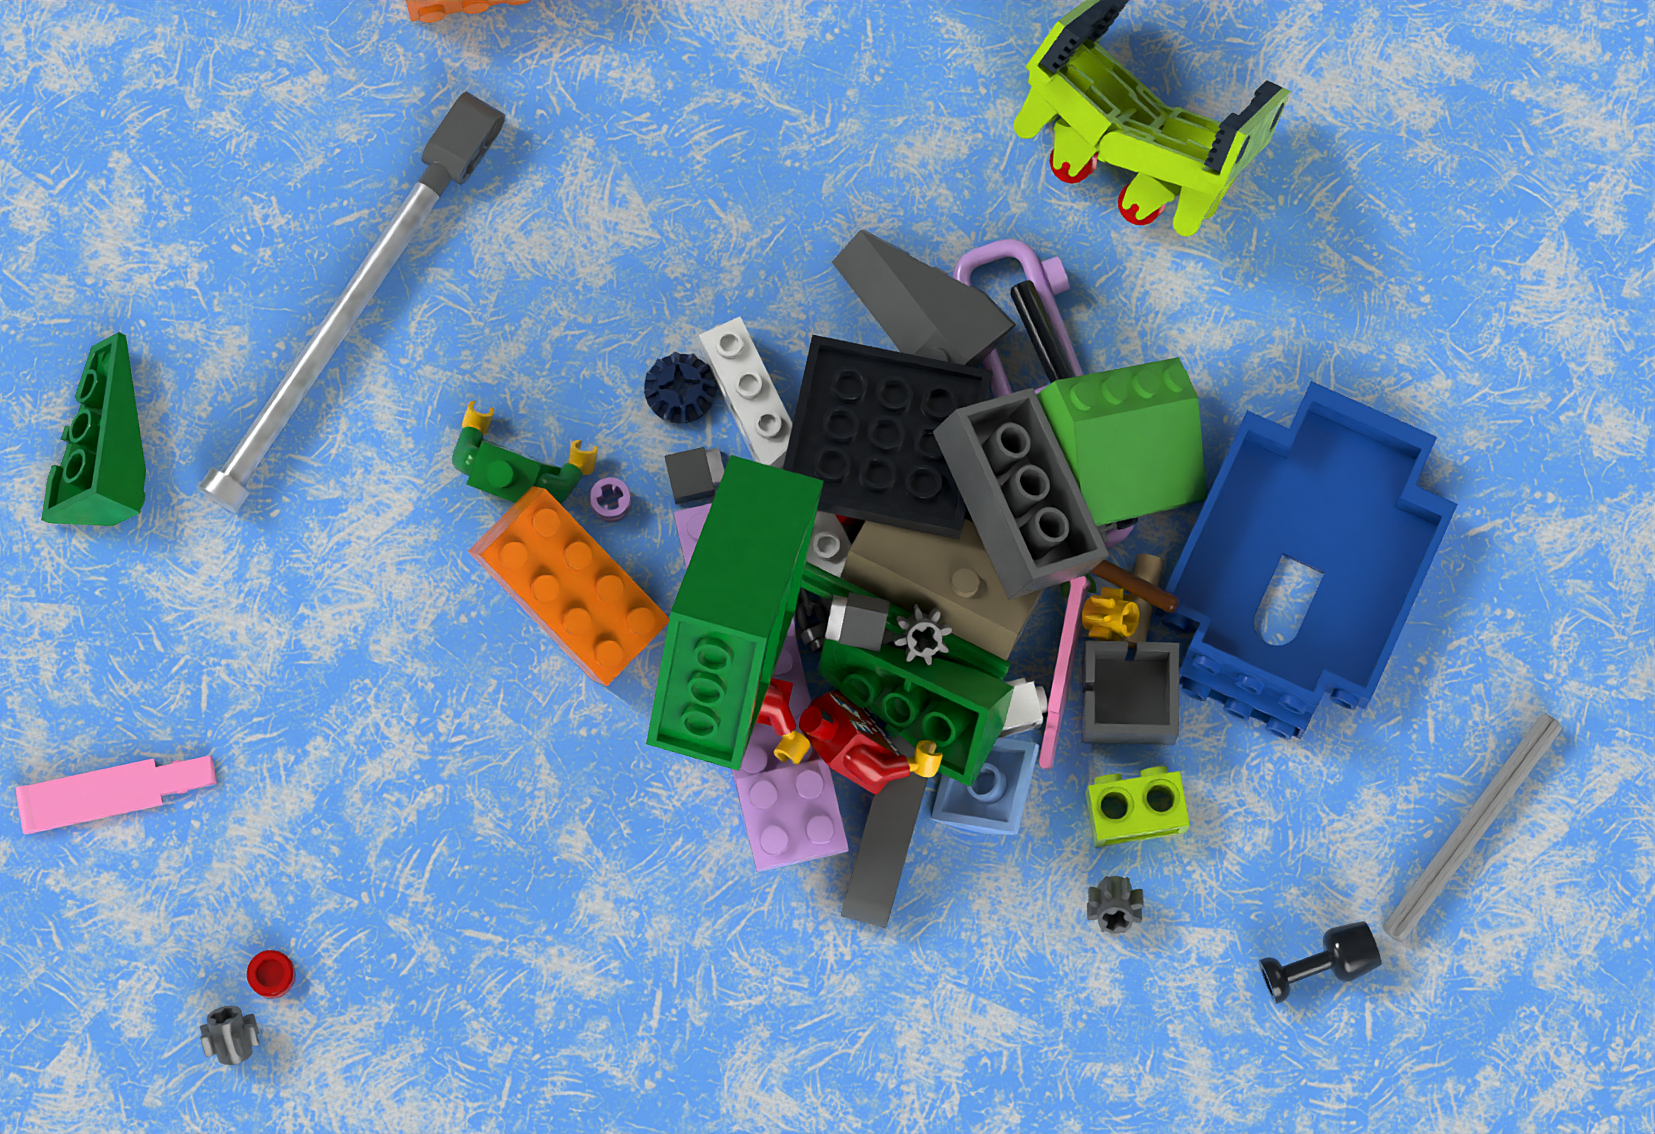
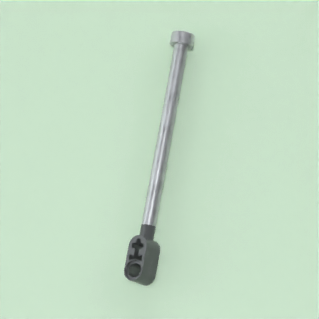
[198,91,506,513]

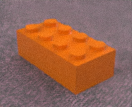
[467,486,669,686]

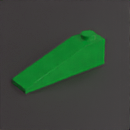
[41,332,146,526]
[818,638,1014,787]

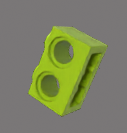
[1085,766,1190,848]

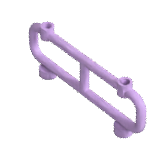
[952,239,1134,548]

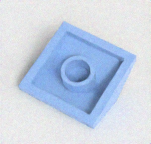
[931,737,1039,835]

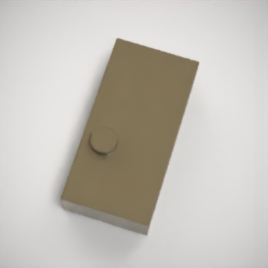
[840,518,1044,661]

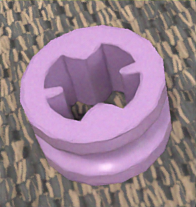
[589,477,631,522]

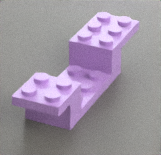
[673,503,849,872]

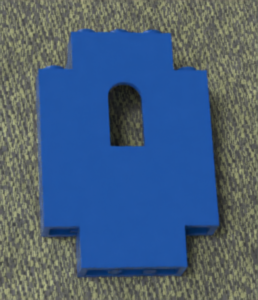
[1155,381,1458,740]

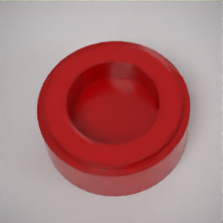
[247,950,296,999]

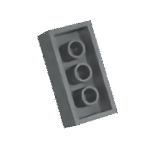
[933,387,1109,600]

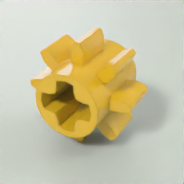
[1082,586,1140,641]

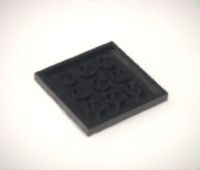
[783,334,993,539]

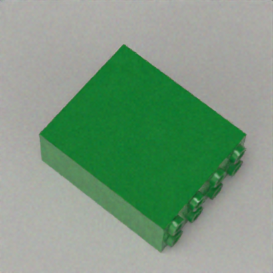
[646,455,823,771]

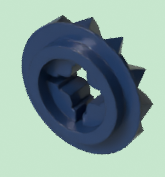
[644,351,717,424]

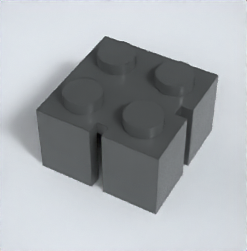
[1082,641,1179,745]

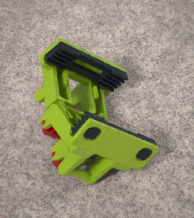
[1013,0,1291,237]

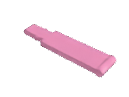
[1039,576,1091,770]
[15,756,217,835]

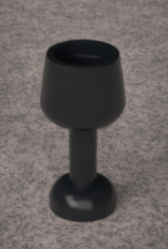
[1259,921,1382,1004]

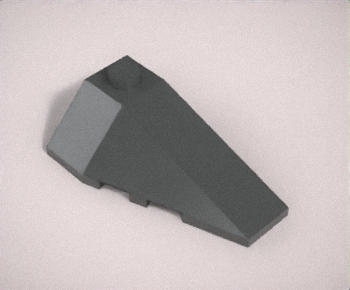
[832,229,1016,368]

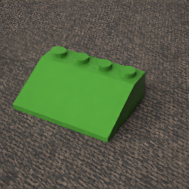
[1036,357,1207,526]

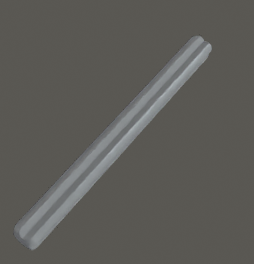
[1383,714,1562,942]

